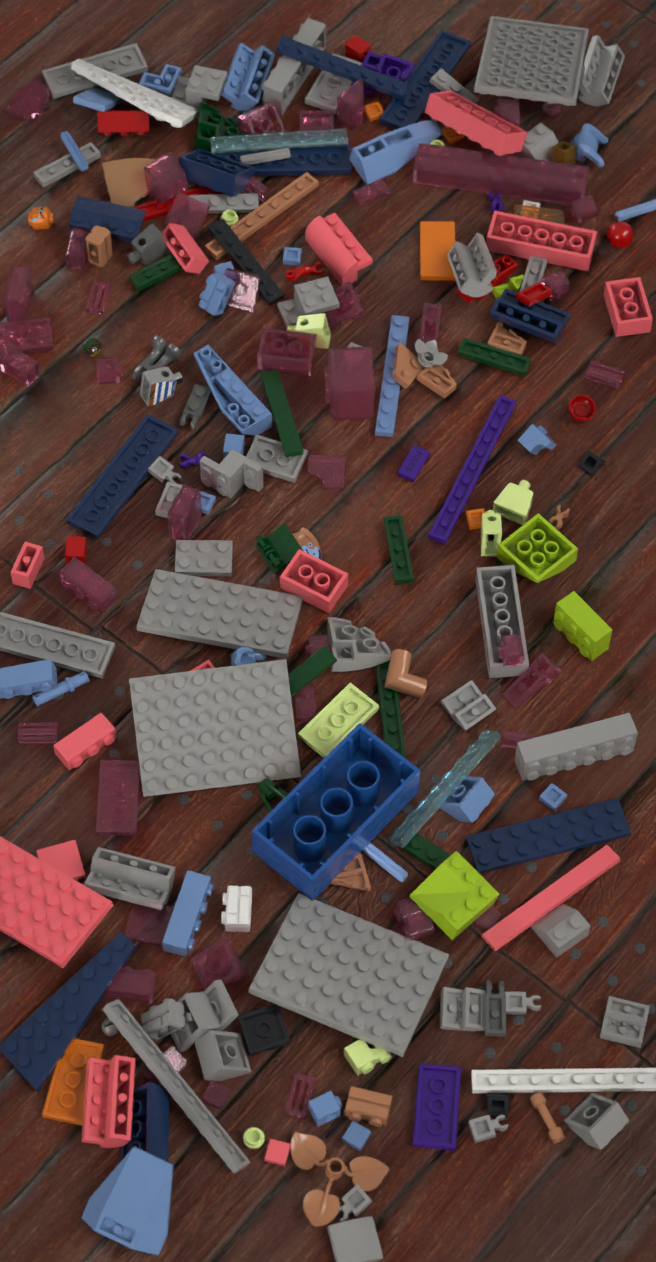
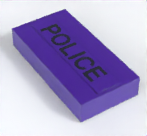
[397,445,430,482]

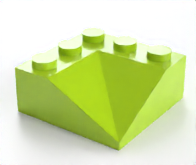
[496,513,578,583]
[409,851,499,940]

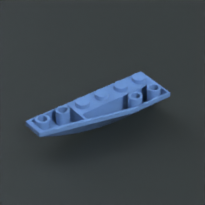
[349,119,443,186]
[194,345,272,436]

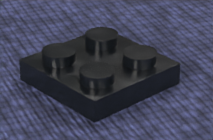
[238,1004,290,1057]

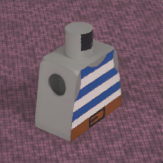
[140,367,183,407]

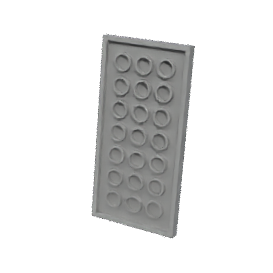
[137,569,303,659]

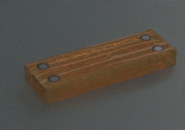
[513,204,565,225]

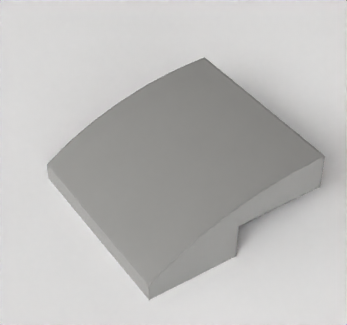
[440,680,496,731]
[440,987,486,1031]
[600,996,650,1048]
[327,1216,383,1262]

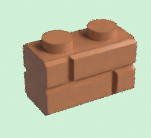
[86,225,112,267]
[345,1086,393,1127]

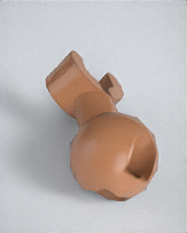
[548,505,570,530]

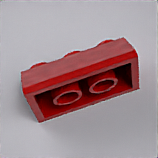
[97,109,150,136]

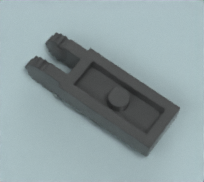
[180,384,212,430]
[485,981,506,1037]

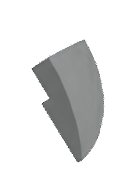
[327,617,391,672]

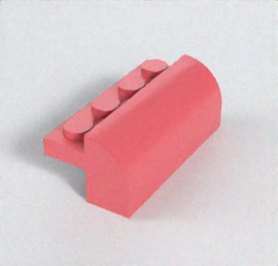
[305,213,373,287]
[82,1055,135,1148]

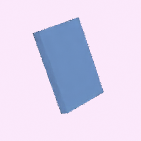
[73,87,123,112]

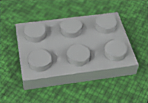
[246,435,308,483]
[175,540,233,576]

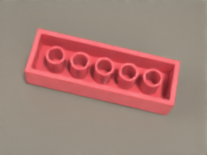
[425,90,527,156]
[486,211,597,271]

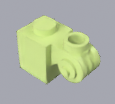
[344,1039,392,1076]

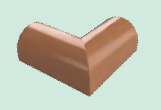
[384,649,427,698]

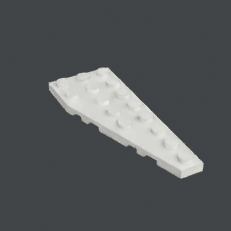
[71,59,198,128]

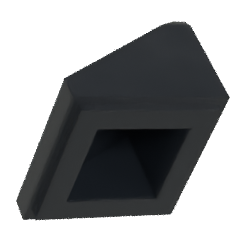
[578,450,606,476]
[487,1093,509,1117]

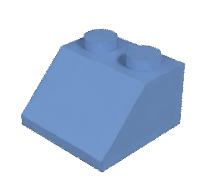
[435,775,495,823]

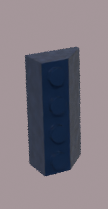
[178,148,255,197]
[69,196,146,243]
[120,1082,169,1162]

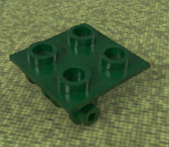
[255,523,304,574]

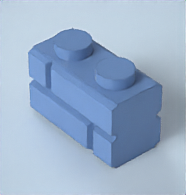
[199,272,235,315]

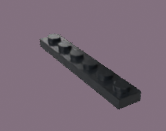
[208,219,284,306]

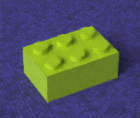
[553,591,612,661]

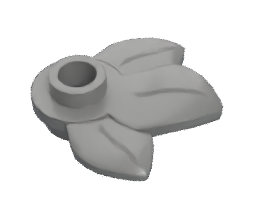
[415,339,448,368]

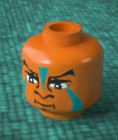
[28,207,55,230]

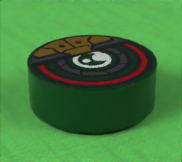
[84,338,102,357]

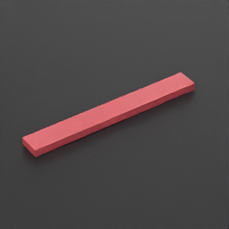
[482,845,620,951]

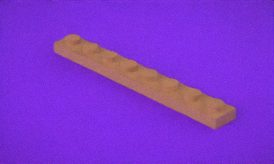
[205,172,319,260]

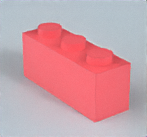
[162,223,209,274]
[53,713,117,770]

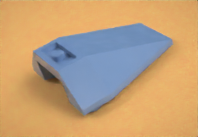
[82,1147,173,1255]

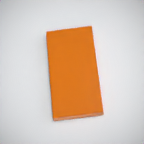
[420,221,456,281]
[42,1039,104,1126]

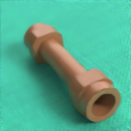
[530,1092,565,1144]

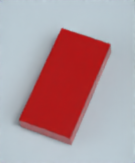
[516,282,552,307]

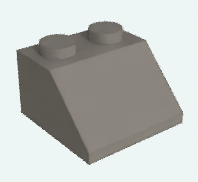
[516,123,559,173]
[531,904,590,958]
[194,1030,251,1081]
[564,1092,629,1150]

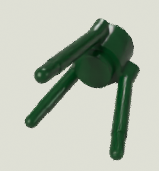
[257,778,289,812]

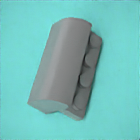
[578,35,625,106]
[447,233,497,297]
[84,847,176,910]

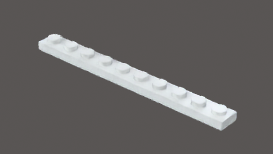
[471,1068,656,1093]

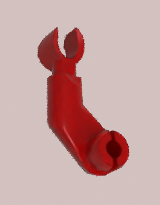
[285,262,324,282]

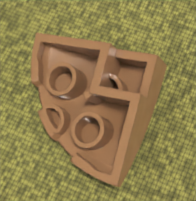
[102,158,158,207]

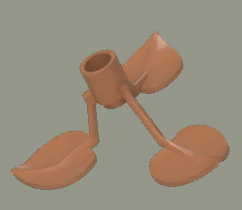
[291,1132,389,1227]

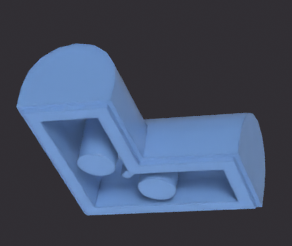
[139,64,182,97]

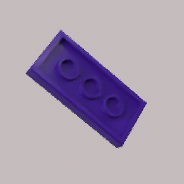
[413,1063,461,1151]

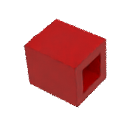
[344,35,371,63]
[65,536,87,566]

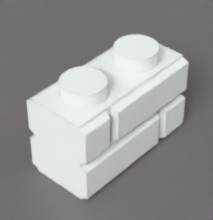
[221,886,252,932]

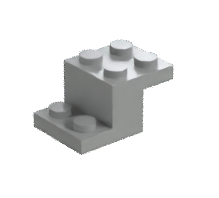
[171,65,228,109]
[277,277,339,329]
[200,449,263,498]
[171,980,238,1052]

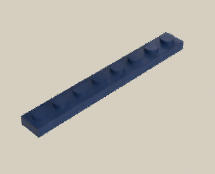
[276,36,408,100]

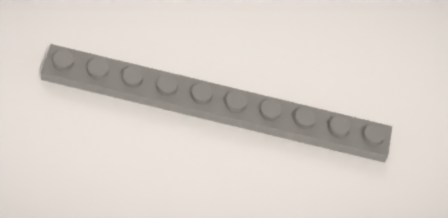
[102,999,250,1174]

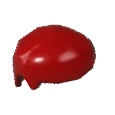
[606,221,633,248]
[568,395,596,422]

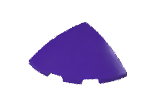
[350,51,415,94]

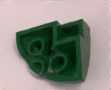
[194,102,249,151]

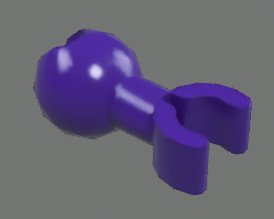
[489,191,504,213]
[180,452,209,469]

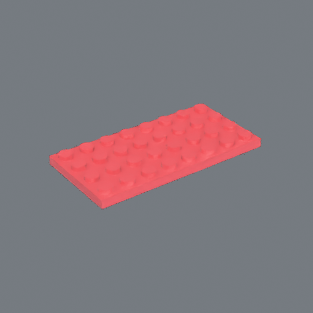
[0,837,114,968]

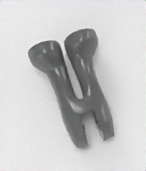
[132,335,181,381]

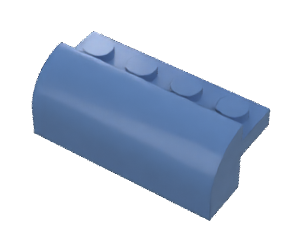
[221,42,275,111]

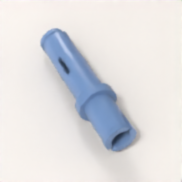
[32,671,90,707]

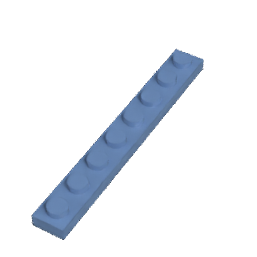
[375,315,409,437]

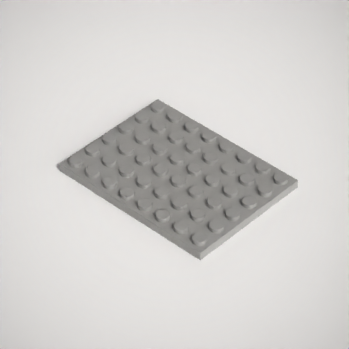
[474,16,589,106]
[129,659,301,797]
[249,893,449,1057]

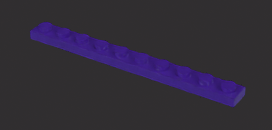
[428,395,517,545]

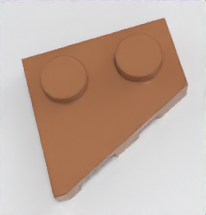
[487,321,527,356]
[392,343,424,389]
[416,365,457,399]
[330,853,371,891]

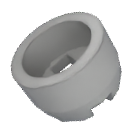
[102,1018,118,1036]

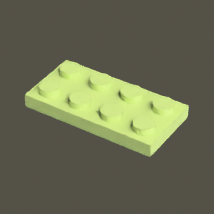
[298,683,379,758]

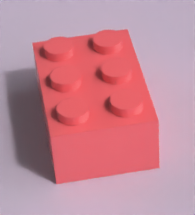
[604,277,653,337]
[280,549,348,613]

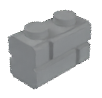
[141,999,185,1040]

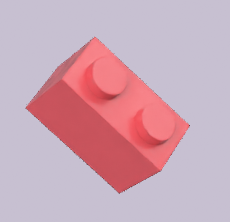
[11,542,45,589]

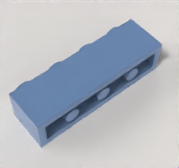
[0,659,58,699]
[162,870,214,957]

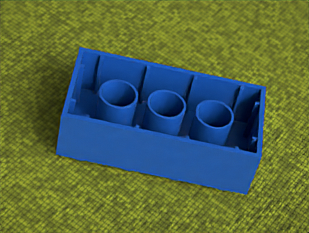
[252,723,420,901]

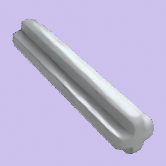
[240,148,290,165]

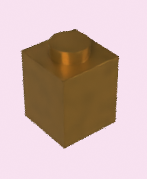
[551,141,576,171]

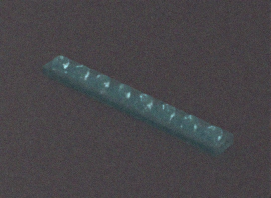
[210,129,348,153]
[388,730,502,847]

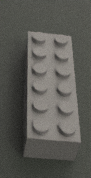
[262,18,326,116]
[475,565,529,678]
[515,713,638,781]

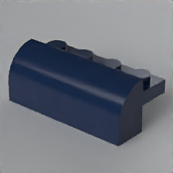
[490,288,571,344]

